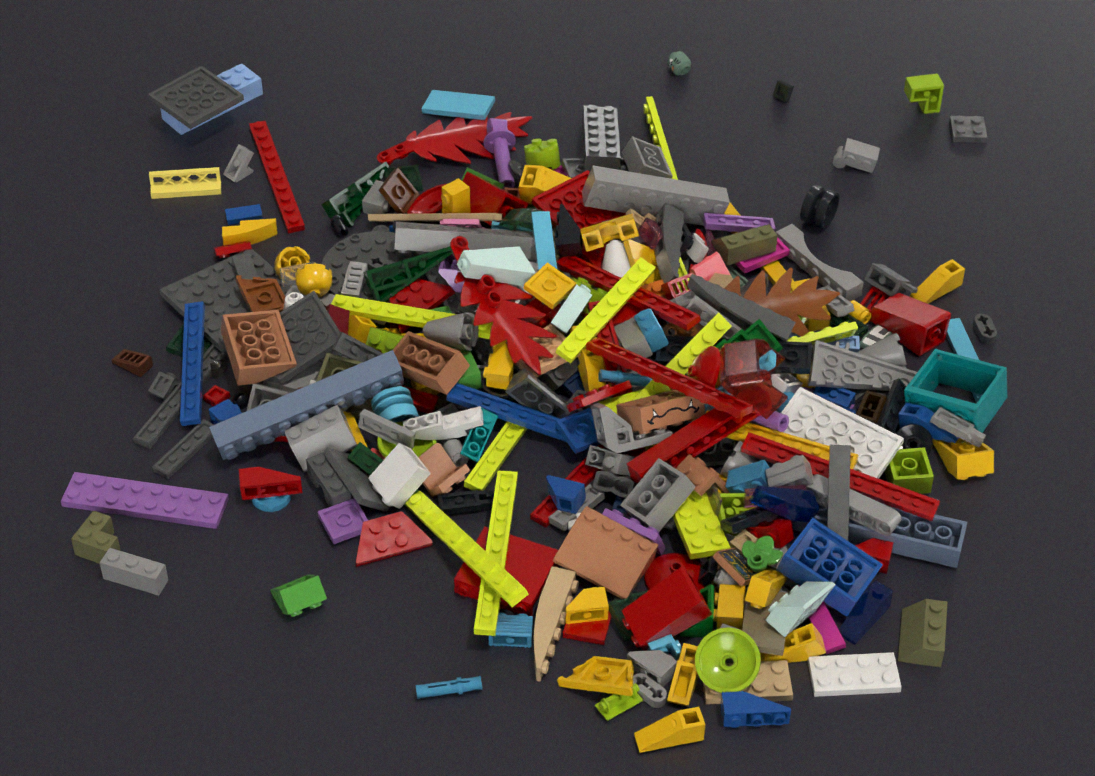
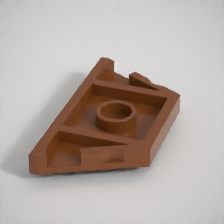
[236,275,285,313]

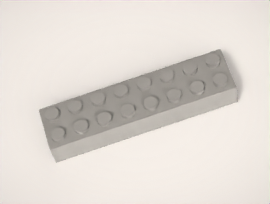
[582,165,730,226]
[394,222,537,262]

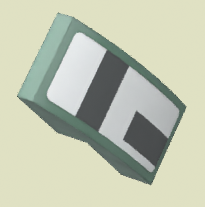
[859,324,892,348]

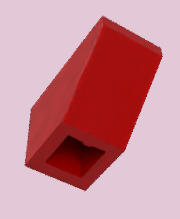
[855,538,894,574]

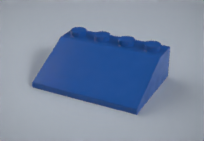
[776,518,883,617]

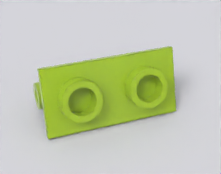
[595,683,643,721]

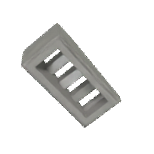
[341,261,368,298]

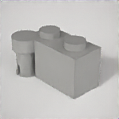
[833,138,880,173]

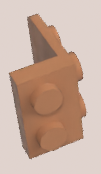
[418,443,470,497]
[676,454,728,496]

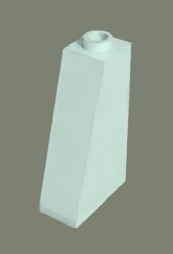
[457,246,536,286]

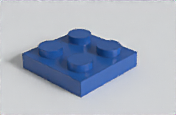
[555,408,600,454]

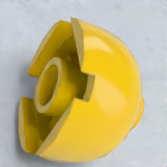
[274,246,310,284]
[295,263,333,297]

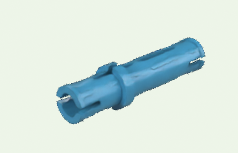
[598,369,652,386]
[416,676,482,699]

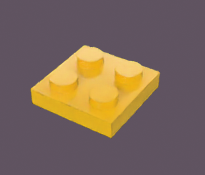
[523,263,577,309]

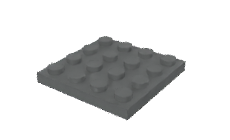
[148,66,244,129]
[276,291,340,384]

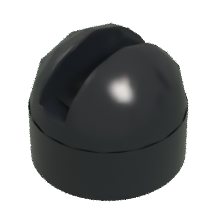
[232,392,248,409]

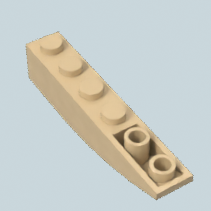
[534,566,579,682]

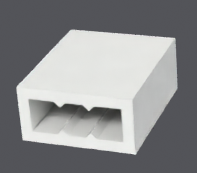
[368,443,431,509]

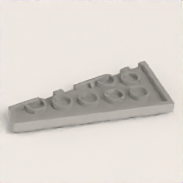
[808,340,917,391]

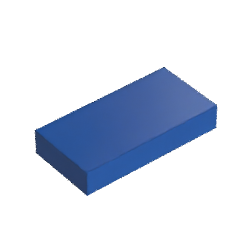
[225,204,263,225]

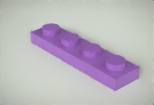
[703,213,776,232]

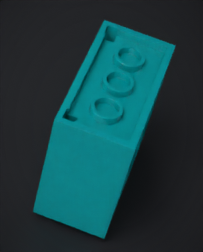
[904,349,1007,433]

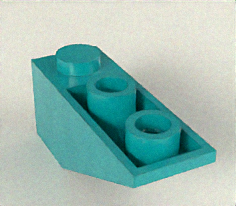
[460,408,498,462]

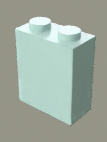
[551,284,592,335]

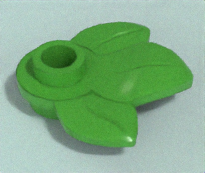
[742,536,783,572]

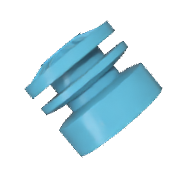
[371,386,419,423]

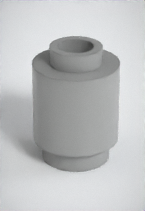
[443,439,468,467]

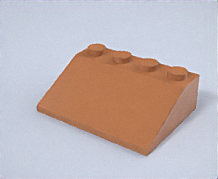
[221,310,297,385]
[553,506,658,601]

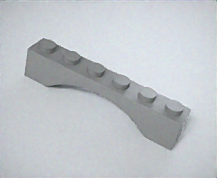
[776,224,863,301]

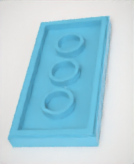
[421,90,495,120]

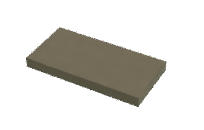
[742,587,789,656]

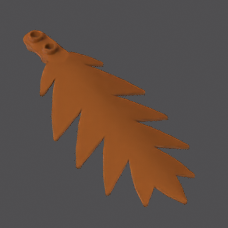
[663,268,840,337]

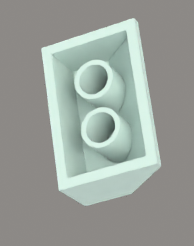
[766,581,835,637]

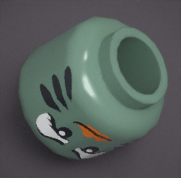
[667,51,691,75]

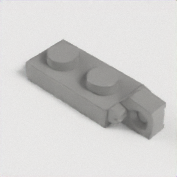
[930,407,986,447]

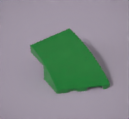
[715,319,783,366]

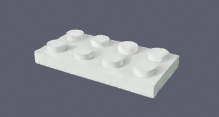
[808,652,901,697]

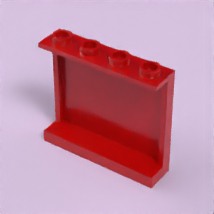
[454,527,560,616]

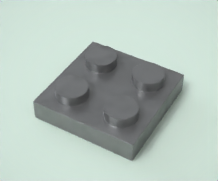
[949,116,987,143]

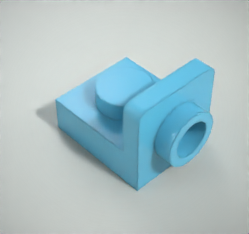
[647,634,682,661]

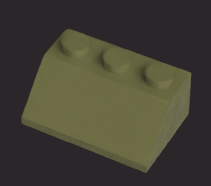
[711,224,778,265]
[898,599,947,667]

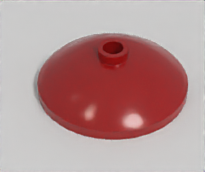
[407,184,446,214]
[687,346,721,388]
[645,553,706,591]

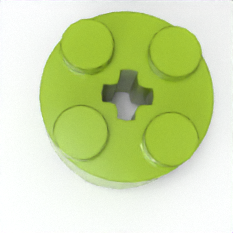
[524,138,561,170]

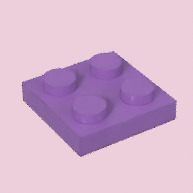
[318,498,368,544]

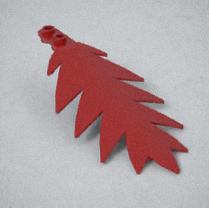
[377,112,532,165]
[450,236,557,376]

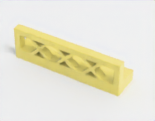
[149,167,221,199]

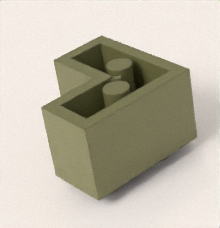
[71,510,121,564]

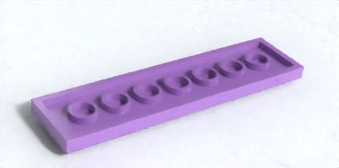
[61,472,229,529]

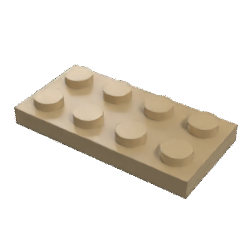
[702,660,793,704]

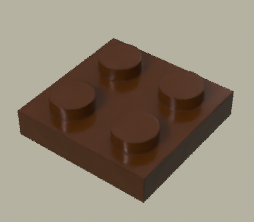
[379,168,419,214]

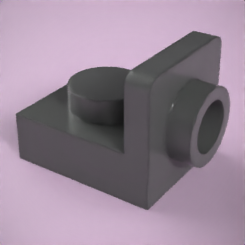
[148,371,179,400]

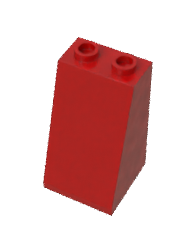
[462,171,529,226]
[870,293,951,356]
[621,566,712,651]

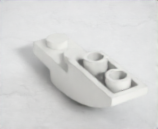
[403,406,484,440]

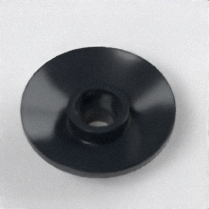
[896,424,932,456]

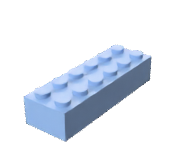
[160,63,263,135]

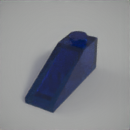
[750,486,820,522]
[839,580,893,645]

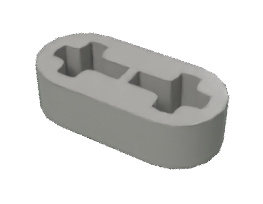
[633,673,667,708]

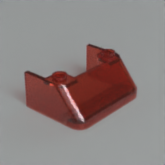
[720,339,788,419]

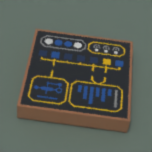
[713,547,760,586]

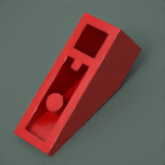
[239,467,303,500]

